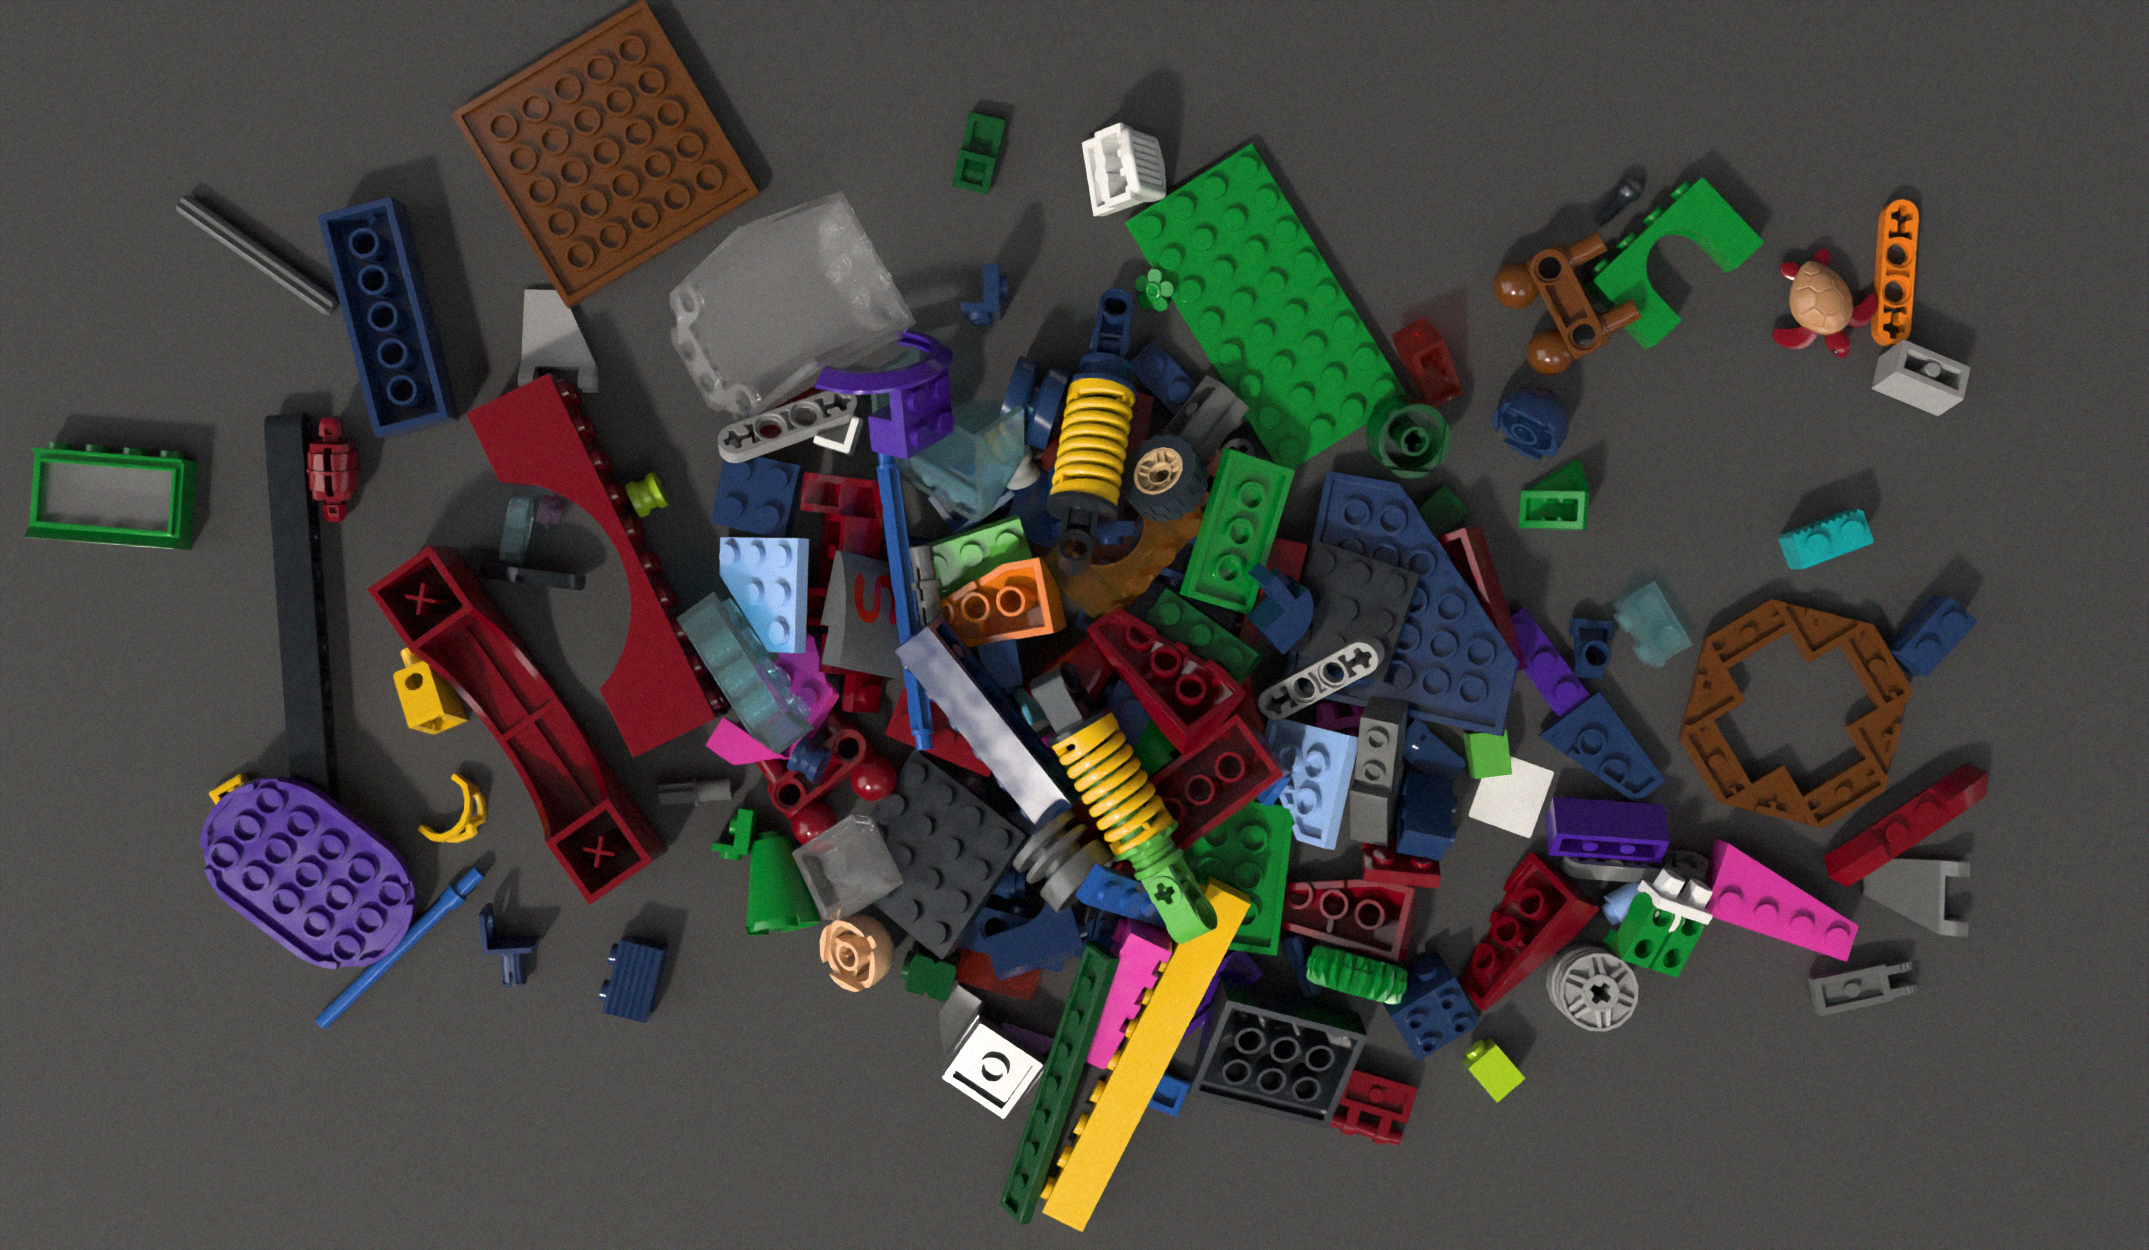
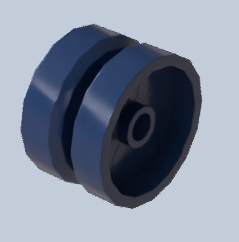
[995,355,1071,450]

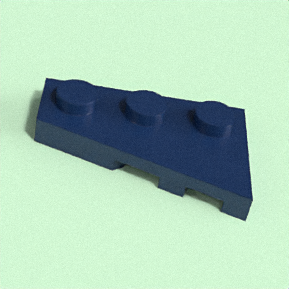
[1537,691,1666,803]

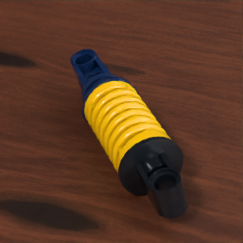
[1046,288,1138,576]

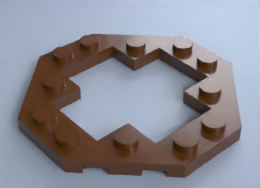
[1678,599,1912,829]

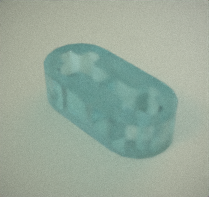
[499,494,535,567]

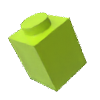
[1462,1037,1526,1103]

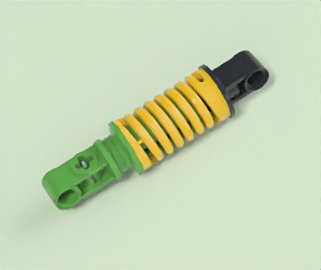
[1030,661,1218,944]

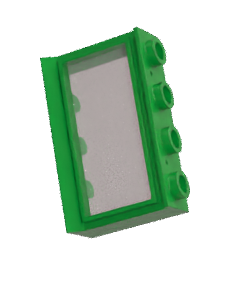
[24,441,197,550]

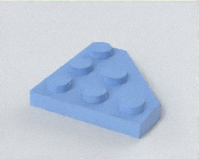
[719,537,809,653]
[1264,718,1359,850]

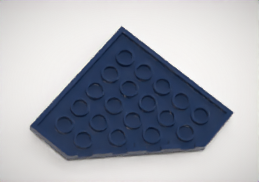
[1284,471,1519,737]

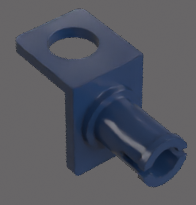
[479,903,541,987]

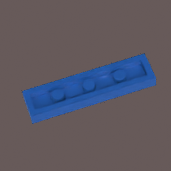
[1075,863,1167,929]

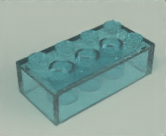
[676,592,814,755]

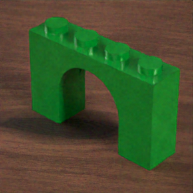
[1584,177,1764,350]

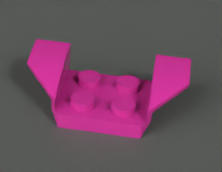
[705,632,840,765]

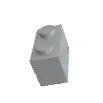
[1871,339,1971,416]

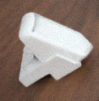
[1082,123,1166,216]

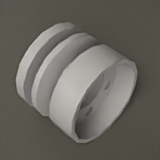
[1546,943,1639,1032]

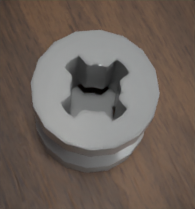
[995,444,1041,490]

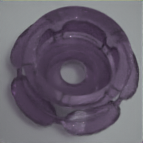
[535,494,566,530]

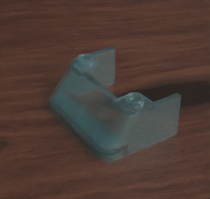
[871,346,1024,522]

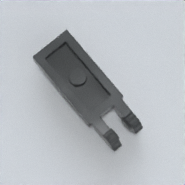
[1808,958,1917,1016]

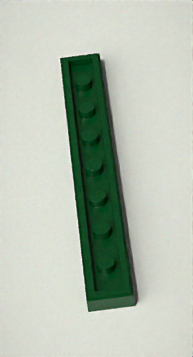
[999,940,1120,1225]

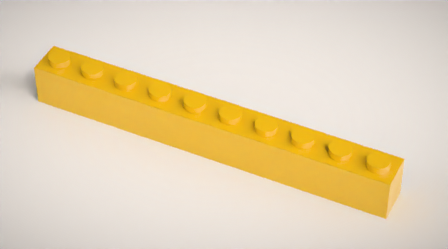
[1040,876,1251,1232]

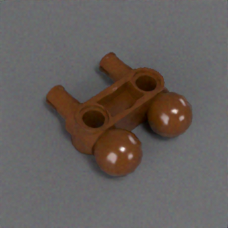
[1492,231,1642,376]

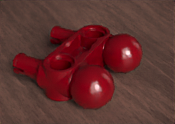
[755,707,897,848]

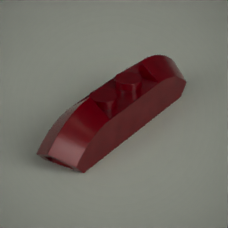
[1824,763,1988,887]

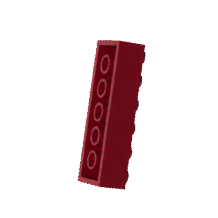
[1080,712,1290,910]

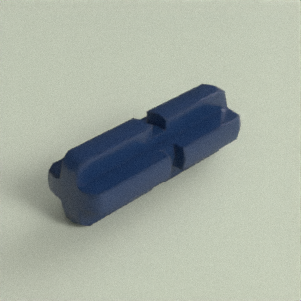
[1282,934,1322,998]

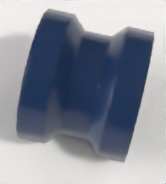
[787,736,833,783]

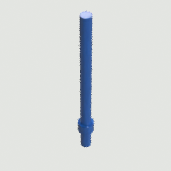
[315,866,486,1029]

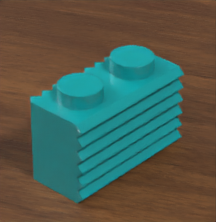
[1778,509,1873,570]

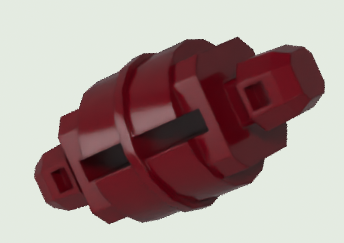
[306,416,361,522]

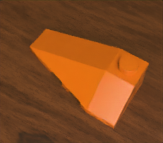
[918,557,1067,647]

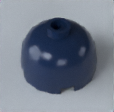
[1491,387,1570,460]

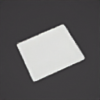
[1469,756,1554,838]

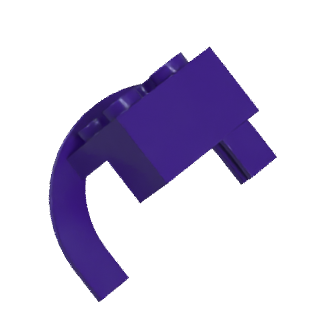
[815,328,954,460]

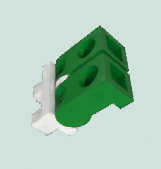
[1604,868,1713,978]

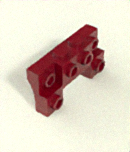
[800,472,884,627]

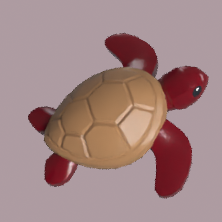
[1771,248,1878,358]

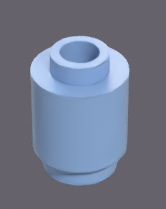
[1601,882,1640,927]

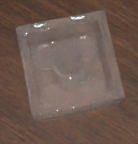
[792,815,904,920]

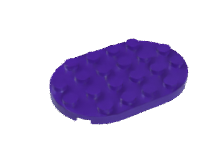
[200,777,417,969]

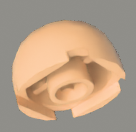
[820,913,894,992]

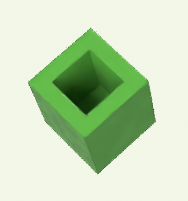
[1463,729,1512,779]

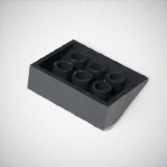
[1188,977,1368,1129]

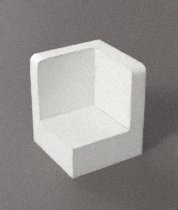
[813,413,864,456]

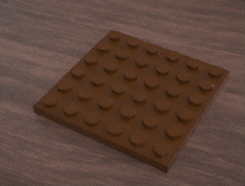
[451,0,761,308]

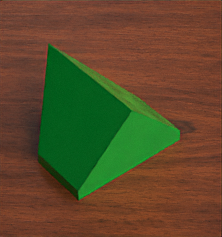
[1519,457,1589,531]

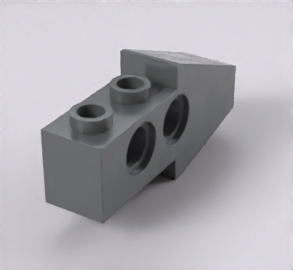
[1350,696,1409,847]

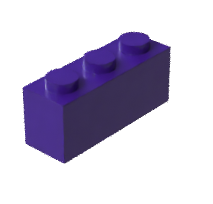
[1545,797,1670,863]

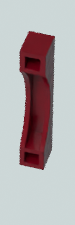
[1220,537,1309,737]

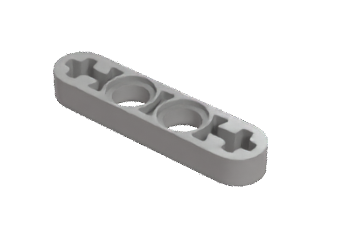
[718,391,857,463]
[1259,635,1384,720]

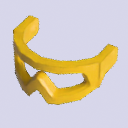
[418,772,487,843]

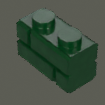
[899,943,960,1002]

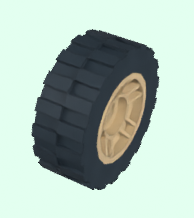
[1120,434,1209,523]

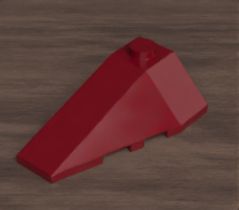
[1087,606,1246,756]
[1459,851,1600,1011]
[1280,879,1416,962]

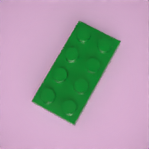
[1179,448,1295,615]

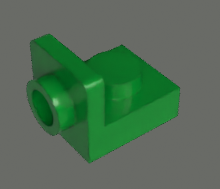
[711,805,759,860]

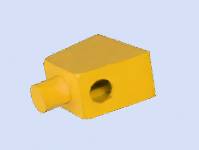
[393,647,468,735]

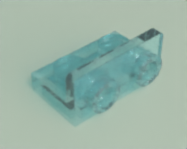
[1613,581,1693,668]

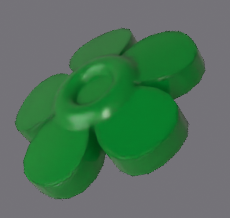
[1135,268,1175,312]

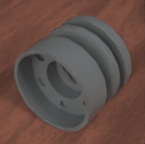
[1013,810,1115,913]

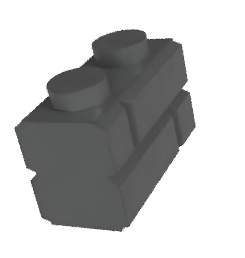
[1161,375,1249,463]

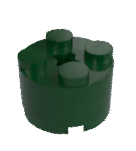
[1365,395,1452,478]

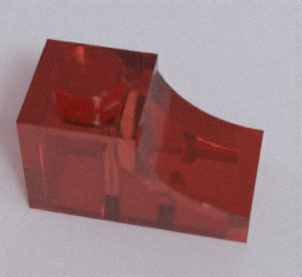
[1392,317,1463,409]

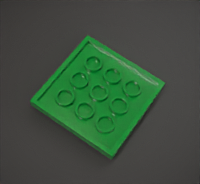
[1171,801,1293,956]

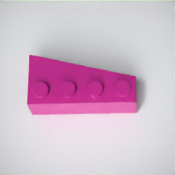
[1704,838,1859,962]
[1085,917,1172,1070]

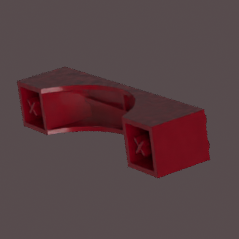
[466,373,728,758]
[367,545,669,905]

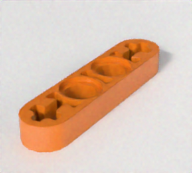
[1871,199,1919,347]

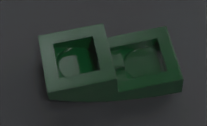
[952,111,1007,195]

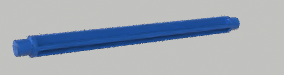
[876,452,934,751]

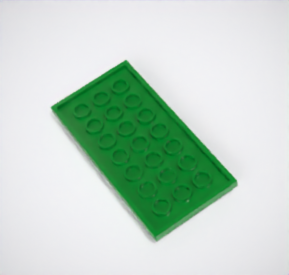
[1125,143,1408,469]

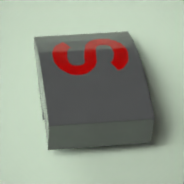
[821,550,902,679]

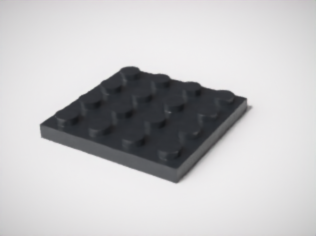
[834,749,1031,960]

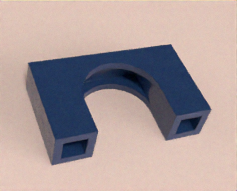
[985,811,1090,981]

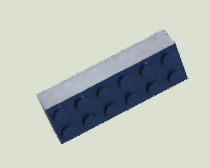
[317,197,460,439]

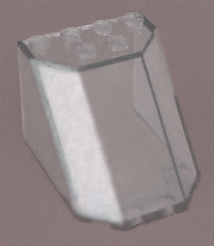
[669,191,916,422]

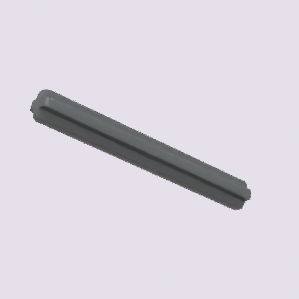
[176,195,339,315]

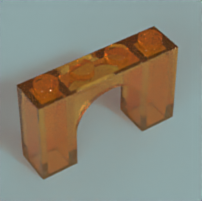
[1044,479,1204,621]

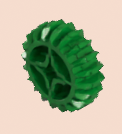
[1306,945,1408,1005]

